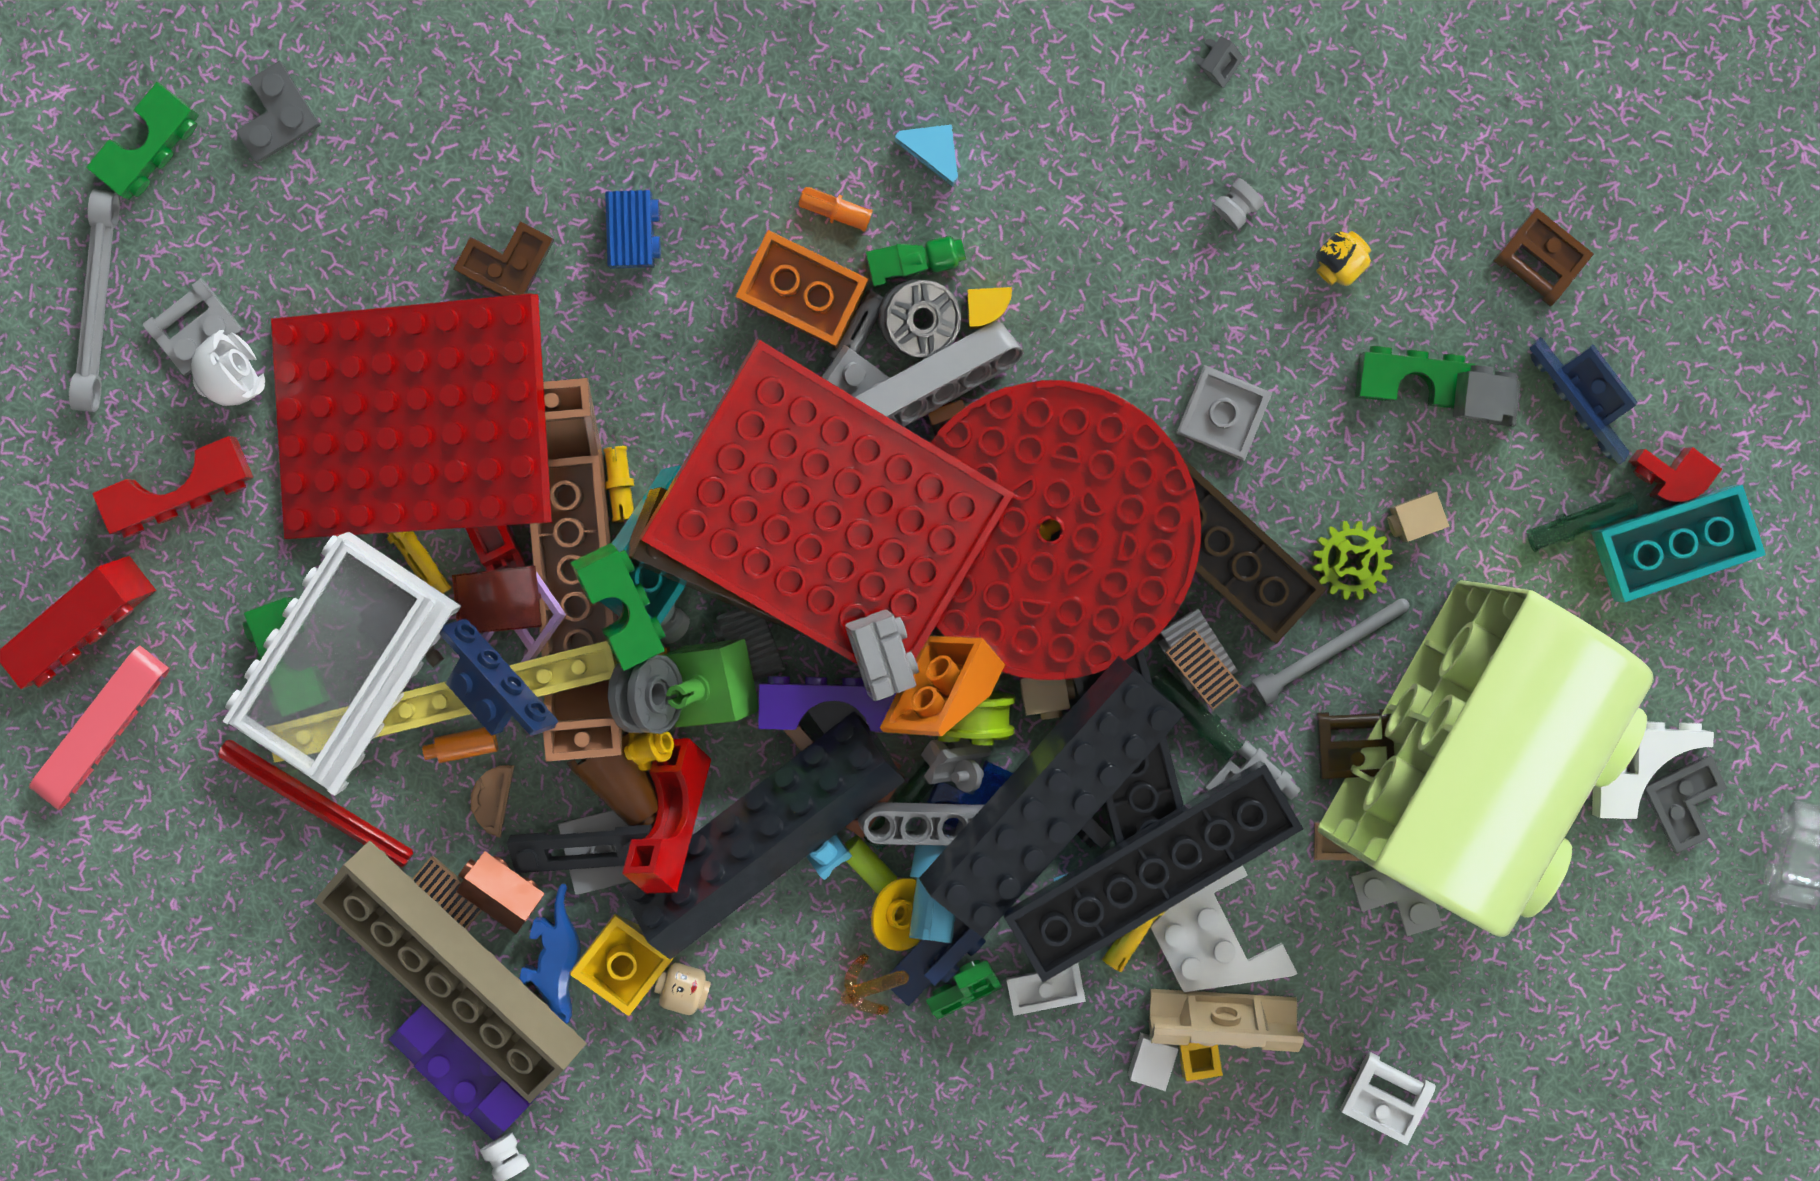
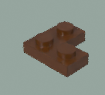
[453,221,554,296]

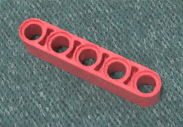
[29,646,170,810]

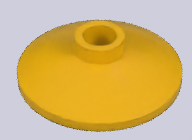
[871,878,921,951]

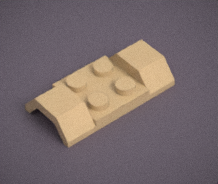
[1149,989,1304,1052]

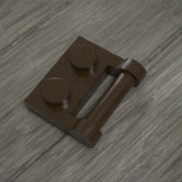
[1317,709,1394,779]

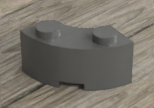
[1453,365,1521,427]

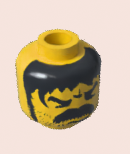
[1316,231,1371,286]

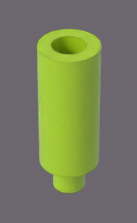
[845,835,897,895]

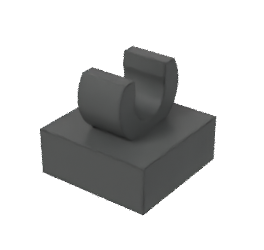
[1194,36,1244,88]

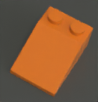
[880,636,1005,736]

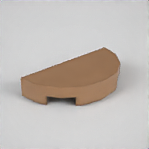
[471,765,515,838]

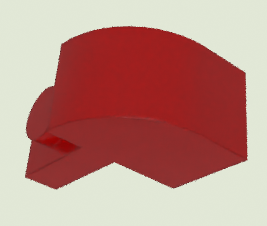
[1628,447,1722,502]

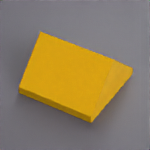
[569,914,674,1016]

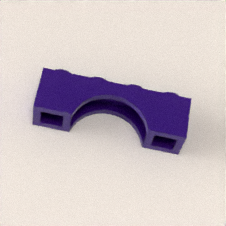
[758,676,896,732]

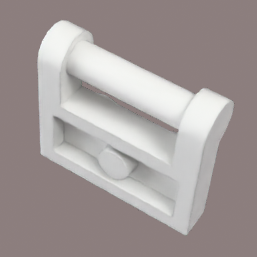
[1340,1052,1436,1145]

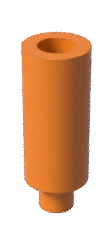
[422,727,499,763]

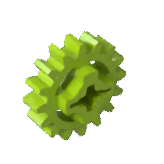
[1311,521,1393,600]

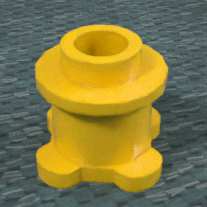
[624,731,674,771]

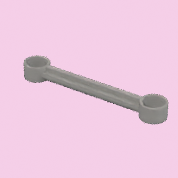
[69,189,120,412]

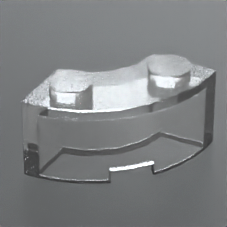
[1764,800,1820,910]

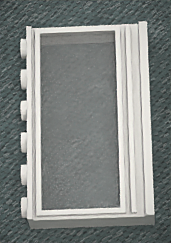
[223,532,461,796]

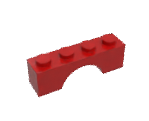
[92,436,254,538]
[622,738,711,893]

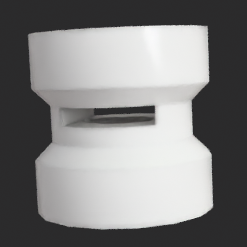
[480,1132,529,1181]

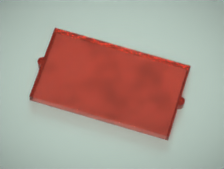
[452,565,542,633]

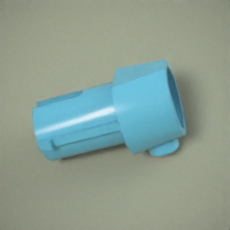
[909,845,955,943]

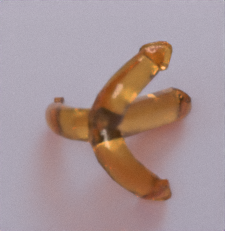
[840,953,909,1015]

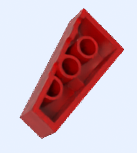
[0,556,157,689]

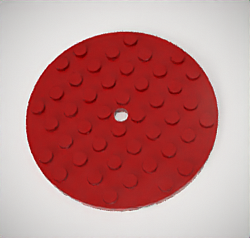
[931,380,1201,680]

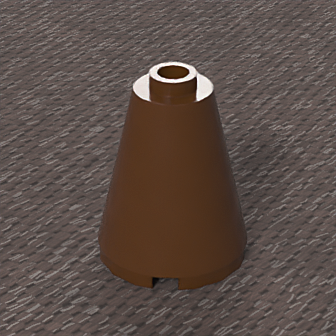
[567,730,658,826]

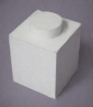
[1128,1032,1179,1091]

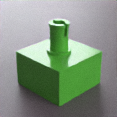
[662,639,759,728]

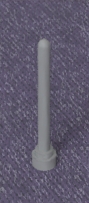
[1251,598,1409,706]

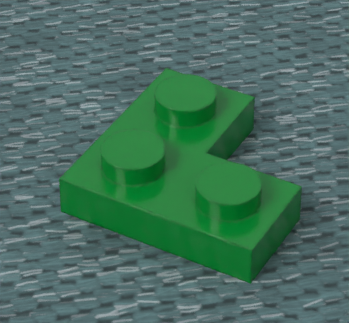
[926,960,1003,1020]

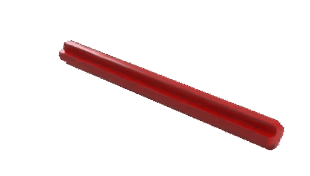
[218,740,413,867]

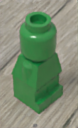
[866,236,966,289]

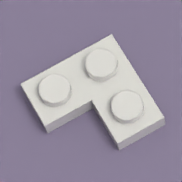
[1006,963,1086,1016]

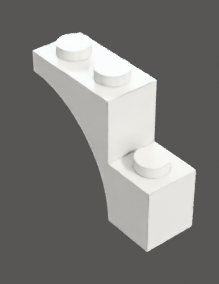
[1592,722,1714,819]

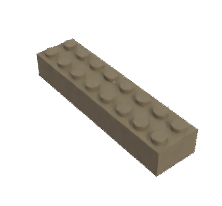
[314,841,587,1103]

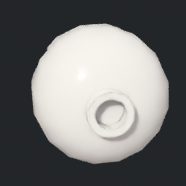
[191,330,265,406]

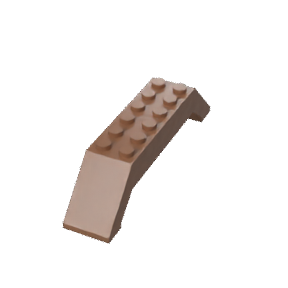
[530,378,622,762]

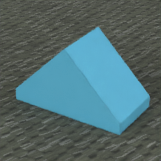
[895,124,958,187]

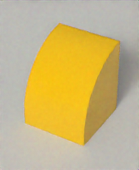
[967,287,1012,329]
[1179,1042,1223,1081]

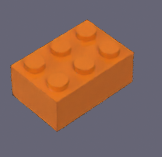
[735,230,869,349]

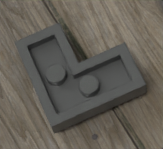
[236,60,320,163]
[1644,755,1728,854]

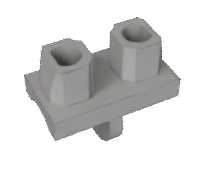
[921,738,992,792]

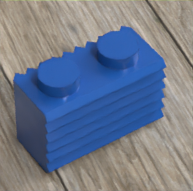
[605,190,661,269]

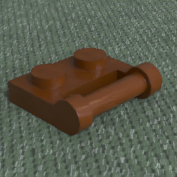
[1493,208,1594,307]

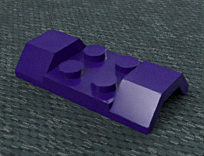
[388,1004,539,1141]

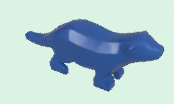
[519,884,581,1024]

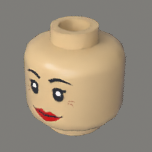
[654,963,711,1015]

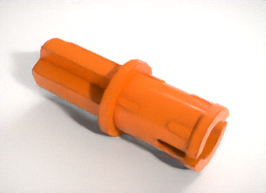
[799,187,873,232]

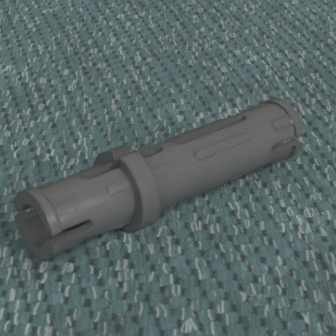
[821,290,884,377]

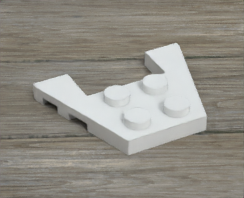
[1150,865,1298,992]

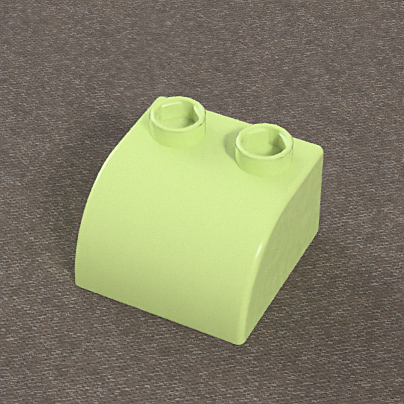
[1318,580,1654,937]

